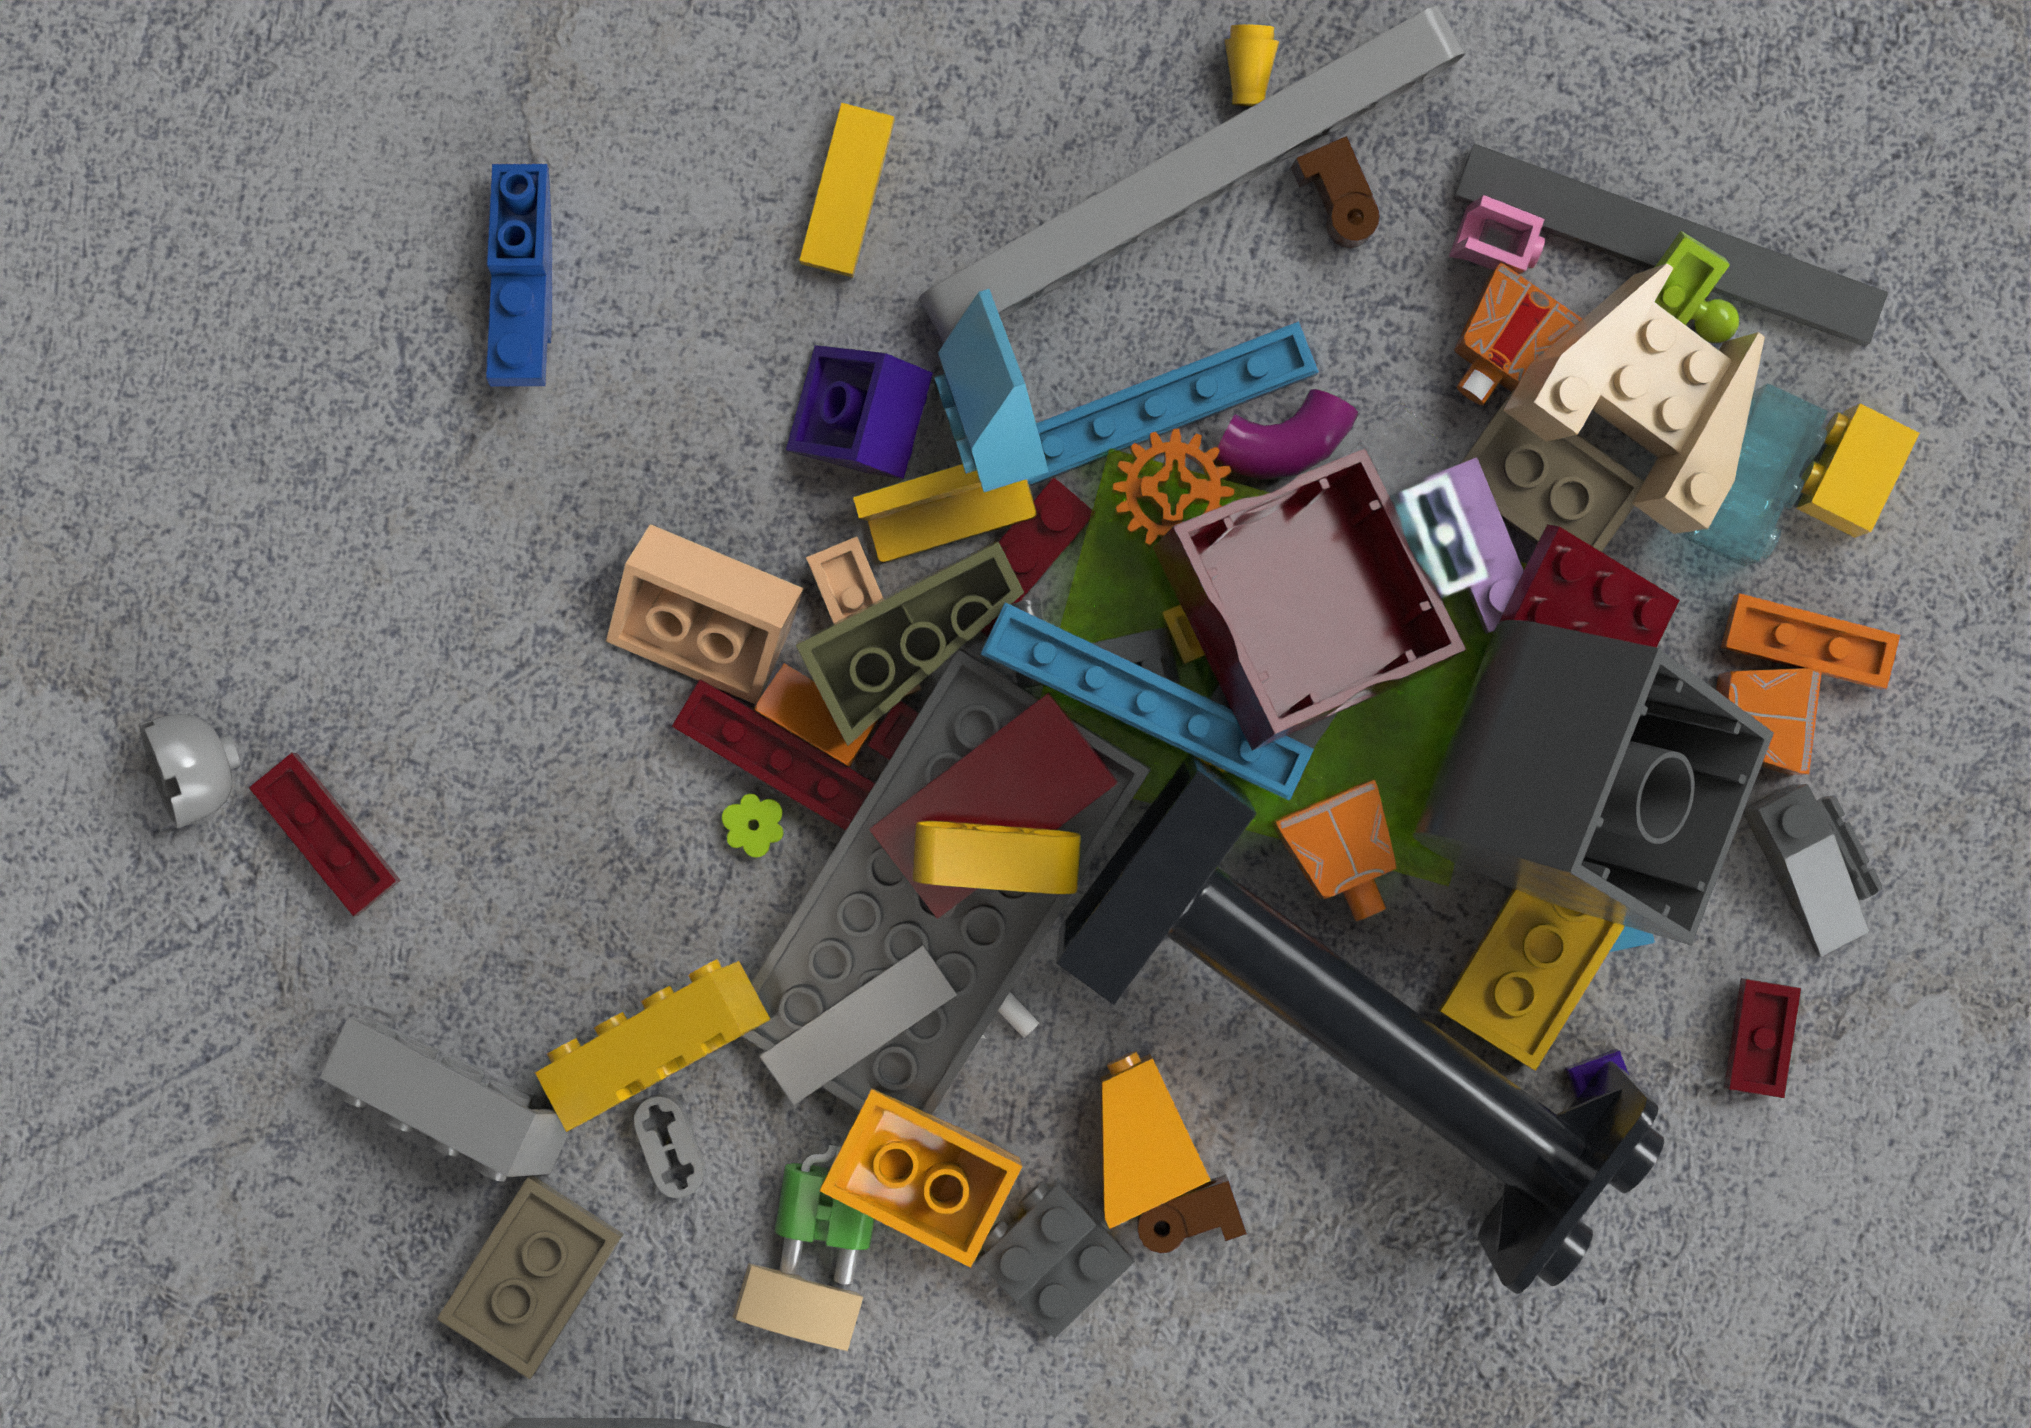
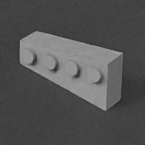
[319,1017,570,1182]

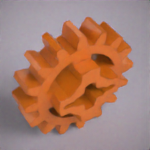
[1112,429,1234,547]

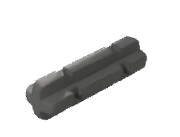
[1816,796,1882,900]

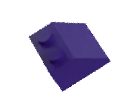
[786,345,933,479]

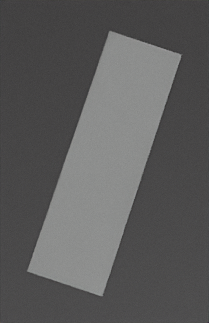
[760,945,957,1105]

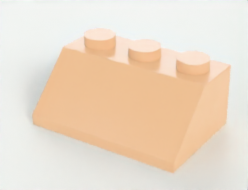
[606,524,803,704]

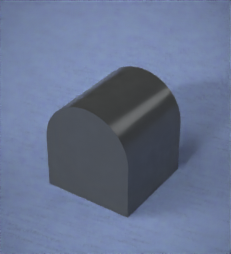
[1412,620,1774,946]

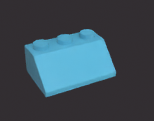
[934,289,1049,492]

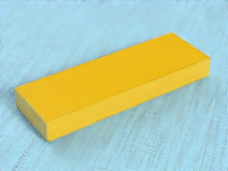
[799,103,895,278]

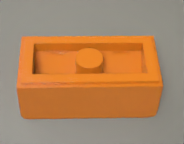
[754,663,878,767]

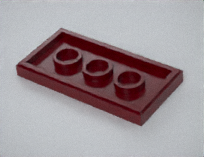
[869,692,1118,919]

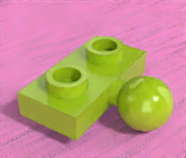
[1654,231,1739,343]

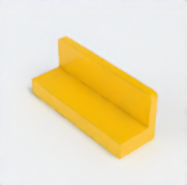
[853,464,1037,562]

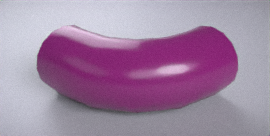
[1213,389,1359,480]

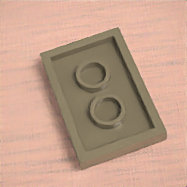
[1459,389,1644,552]
[437,1175,624,1379]

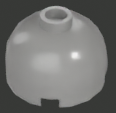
[139,714,240,828]

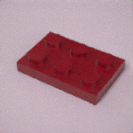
[1499,524,1680,648]

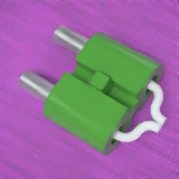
[775,1145,874,1284]

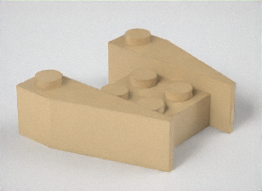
[1503,264,1765,534]

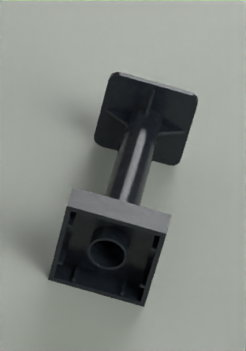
[1056,754,1664,1294]

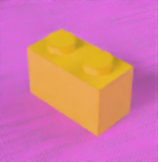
[1796,403,1920,538]

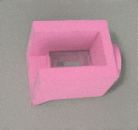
[1449,195,1545,274]

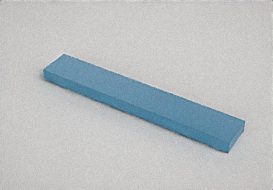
[1027,321,1319,487]
[980,602,1314,800]

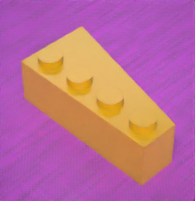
[535,959,771,1132]

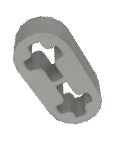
[633,1094,706,1199]

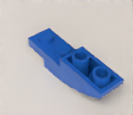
[486,164,552,387]

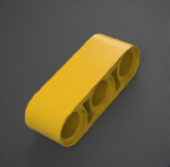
[912,821,1081,894]

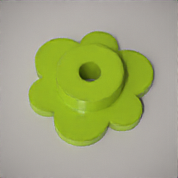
[722,794,784,858]

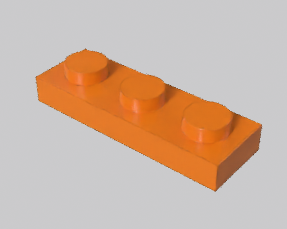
[1721,593,1900,690]

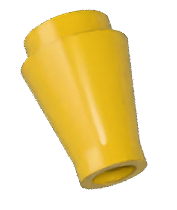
[1224,24,1279,107]

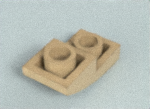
[733,1263,863,1351]

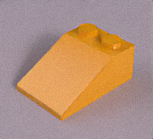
[819,1088,1023,1268]

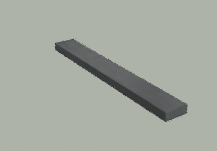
[1453,144,1888,347]

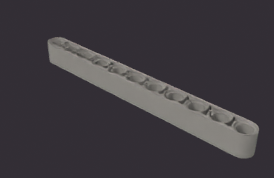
[918,5,1466,344]

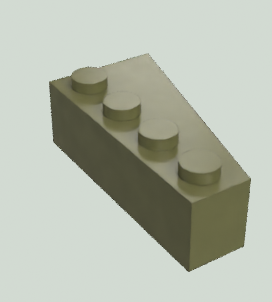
[796,541,1024,746]

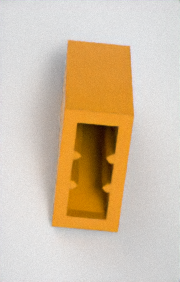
[1100,1051,1211,1229]

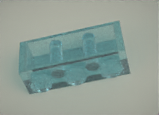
[1685,383,1828,567]

